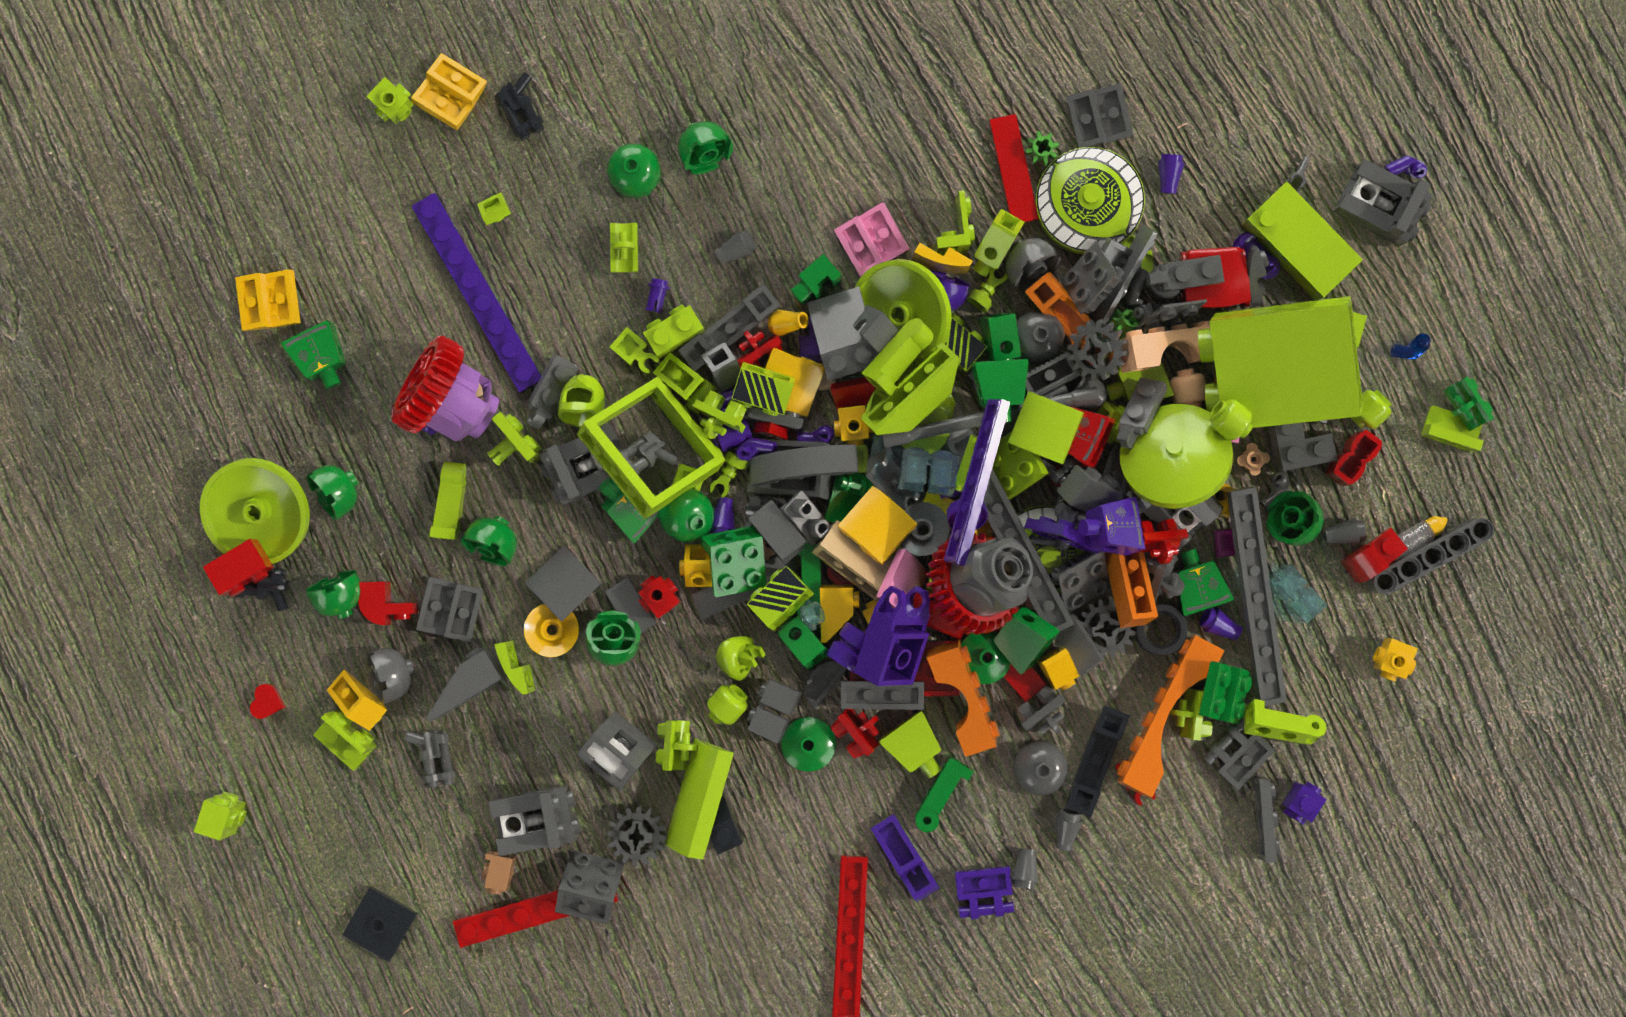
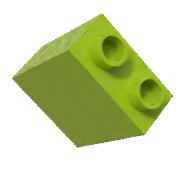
[1198,296,1363,428]

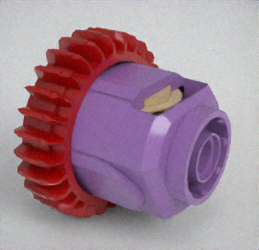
[391,336,499,441]

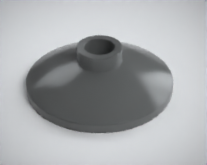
[900,502,950,557]

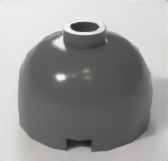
[1005,238,1061,291]
[1016,310,1065,365]
[366,648,415,705]
[1013,740,1068,796]

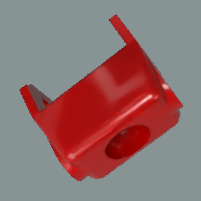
[1179,247,1251,309]

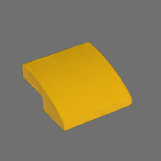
[411,53,487,131]
[912,243,973,274]
[235,269,301,331]
[765,348,825,417]
[838,486,917,565]

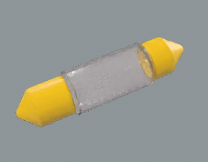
[1396,516,1448,559]

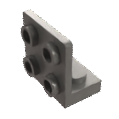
[555,851,624,924]

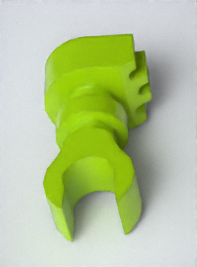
[967,268,1008,313]
[710,450,750,497]

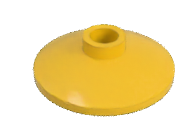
[524,604,579,657]

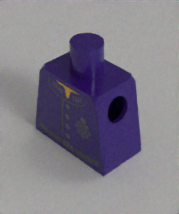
[1078,497,1145,555]

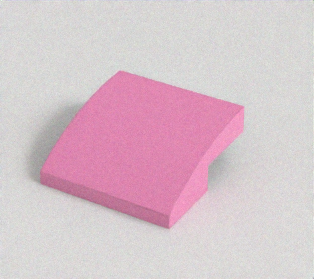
[834,203,910,277]
[876,549,928,608]

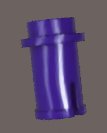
[645,278,670,313]

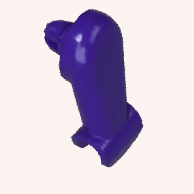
[1233,232,1280,279]

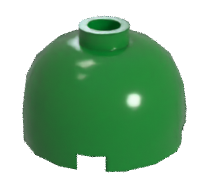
[678,121,734,175]
[607,143,661,199]
[305,465,358,520]
[658,488,714,543]
[1266,490,1324,546]
[460,516,517,567]
[305,569,361,619]
[585,610,641,666]

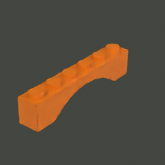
[1117,635,1225,798]

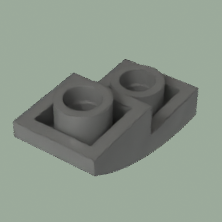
[1246,245,1269,308]

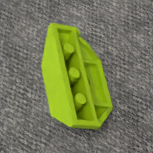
[861,342,959,435]

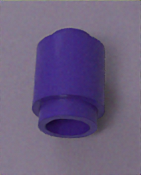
[712,419,752,452]

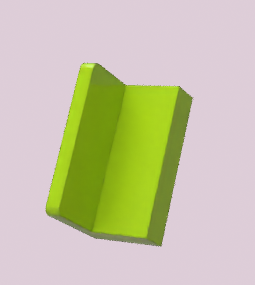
[1421,405,1484,453]

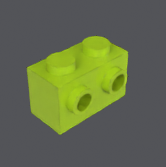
[643,304,705,360]
[194,792,247,841]

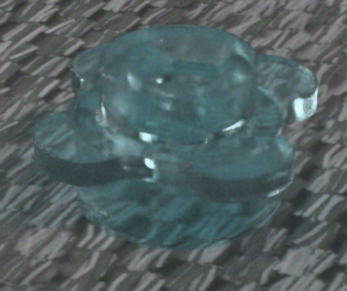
[800,600,825,631]

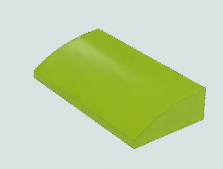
[665,738,734,859]

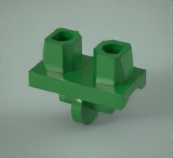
[1443,376,1494,431]

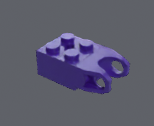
[854,586,930,686]

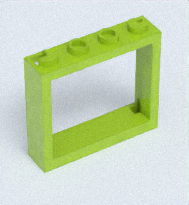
[577,377,726,520]

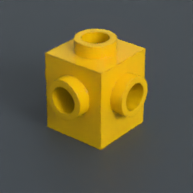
[834,405,873,446]
[679,544,712,587]
[1373,638,1418,682]

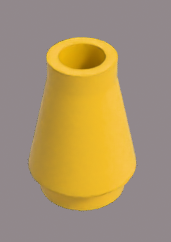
[768,310,809,337]

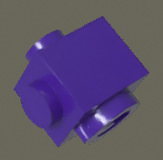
[1281,781,1327,825]

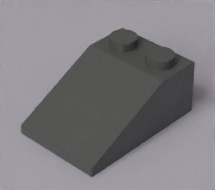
[807,286,878,381]
[747,439,836,501]
[426,647,507,722]

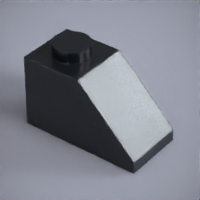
[710,793,744,855]

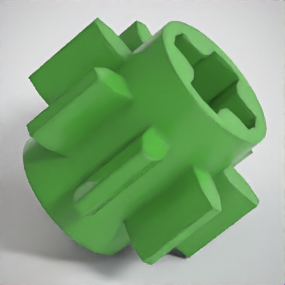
[1025,131,1059,167]
[1107,308,1139,339]

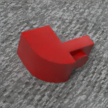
[1340,527,1408,583]
[358,582,418,625]

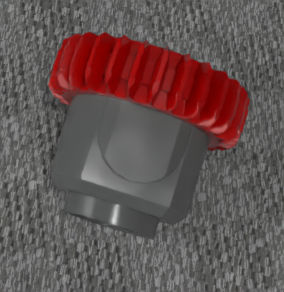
[926,533,1033,635]

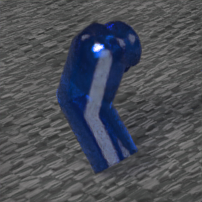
[1390,333,1431,360]

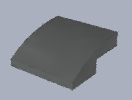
[1067,83,1134,148]
[525,546,601,622]
[415,576,483,643]

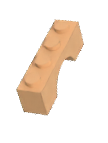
[1120,321,1210,373]

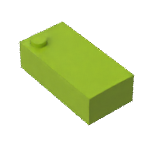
[1241,182,1363,301]

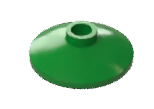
[961,631,1011,684]
[781,717,836,772]

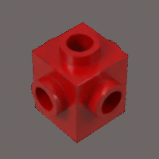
[638,575,681,619]

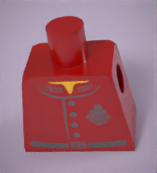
[1068,406,1117,467]

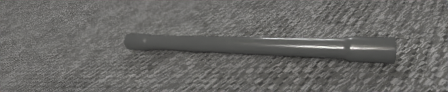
[881,386,1099,448]

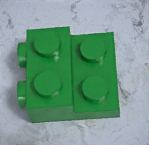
[1199,661,1252,725]

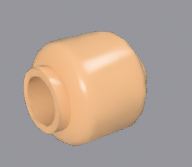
[1170,368,1206,407]

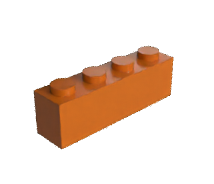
[1104,552,1158,628]

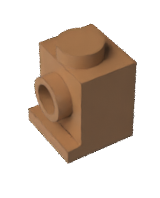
[482,850,517,894]

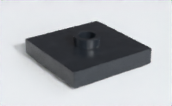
[342,886,418,962]

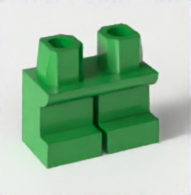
[791,253,842,306]

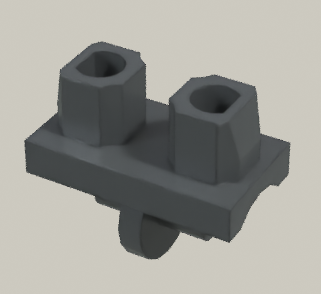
[780,490,831,545]
[1146,555,1185,603]
[1016,686,1066,734]

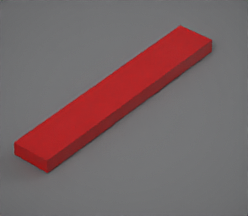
[832,855,868,1017]

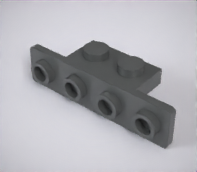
[1089,224,1158,326]

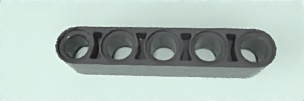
[1366,518,1494,594]

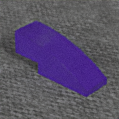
[871,814,940,903]

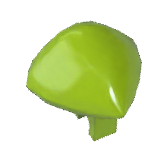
[715,636,766,681]

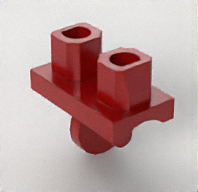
[737,330,783,369]
[1136,519,1189,564]
[831,709,880,759]

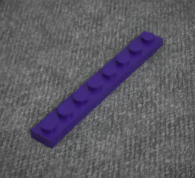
[411,193,542,393]

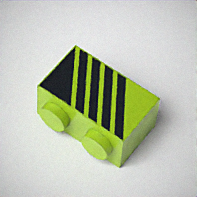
[945,313,987,374]
[732,362,795,416]
[747,566,814,632]

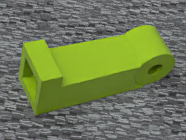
[862,318,934,396]
[429,461,466,540]
[1244,699,1327,745]

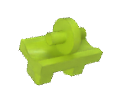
[610,223,638,273]
[693,390,746,439]
[1170,688,1213,741]
[655,720,698,771]

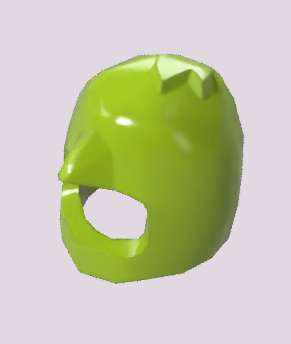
[558,374,605,427]

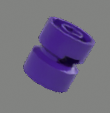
[826,622,865,673]

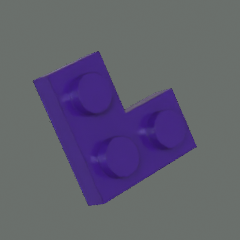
[1024,516,1099,553]

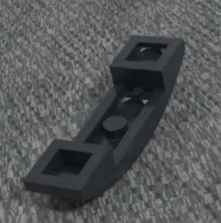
[1065,705,1130,817]

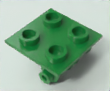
[824,473,877,523]

